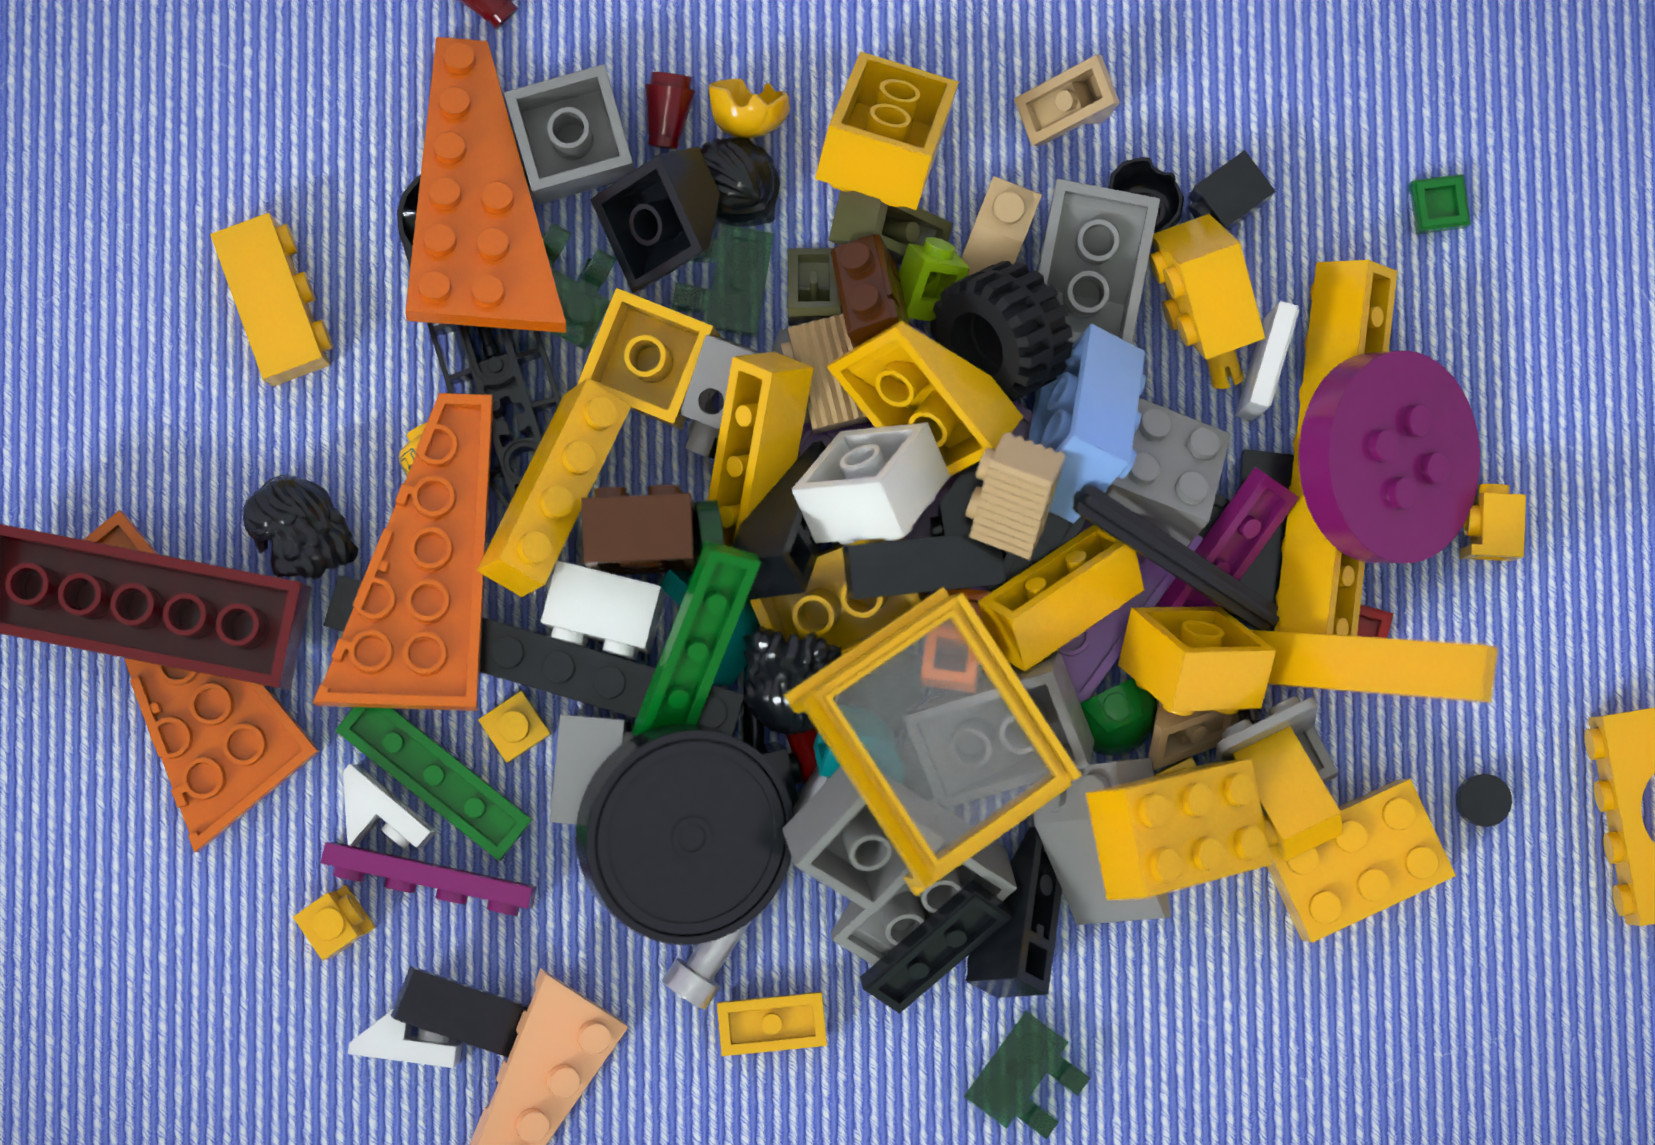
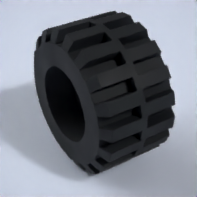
[931,261,1073,402]

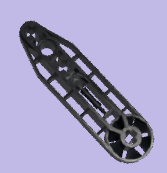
[397,175,561,509]

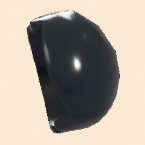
[1107,157,1184,233]

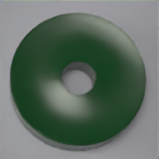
[694,500,724,560]

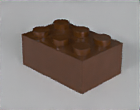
[581,484,698,575]

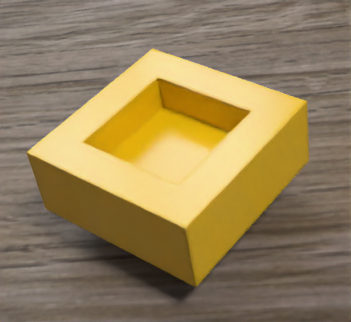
[478,690,552,763]

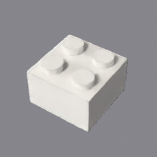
[791,422,950,544]
[541,560,666,661]

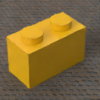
[1233,726,1343,862]

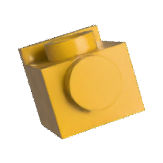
[1460,484,1526,561]
[293,884,376,961]

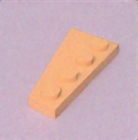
[469,968,628,1145]

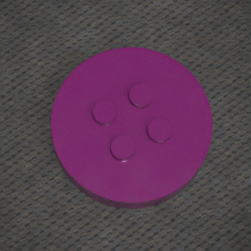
[1299,351,1480,563]

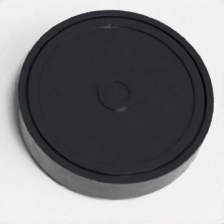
[576,724,794,945]

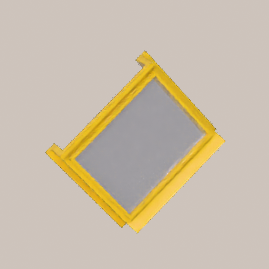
[784,587,1081,895]

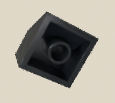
[590,147,720,294]

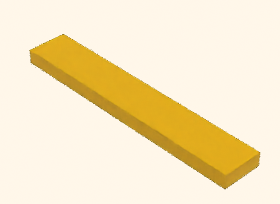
[1251,630,1498,703]

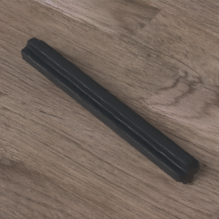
[1072,484,1280,631]

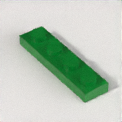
[632,541,761,737]
[335,707,534,861]

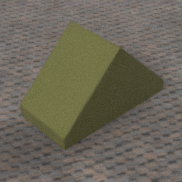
[788,248,841,327]

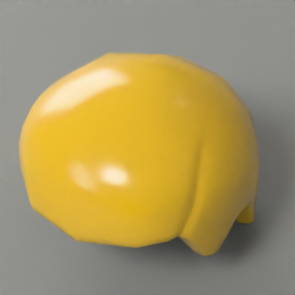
[708,78,790,139]

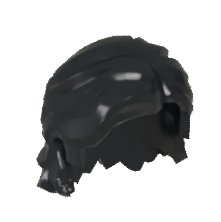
[243,475,359,580]
[743,626,842,735]

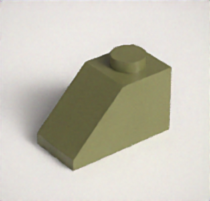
[828,191,953,265]

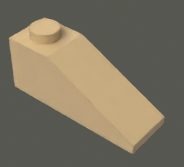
[961,176,1042,276]

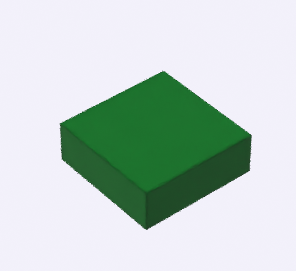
[1409,174,1471,234]

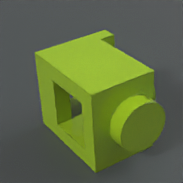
[899,237,970,321]

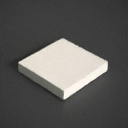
[1235,301,1299,421]

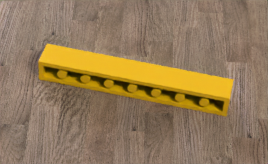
[1274,259,1398,636]

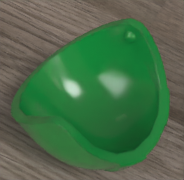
[1080,678,1157,756]

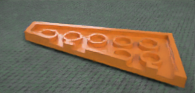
[405,37,566,333]
[313,393,494,711]
[83,510,321,853]

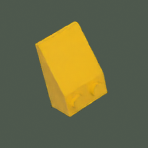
[827,321,1023,476]

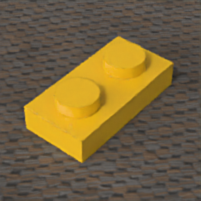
[717,991,827,1056]

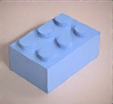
[1028,323,1146,524]

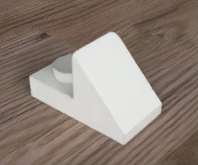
[343,764,437,849]
[347,1009,463,1068]

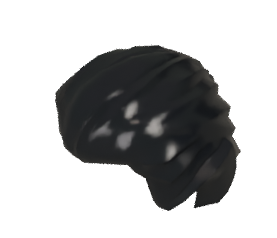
[699,137,780,227]

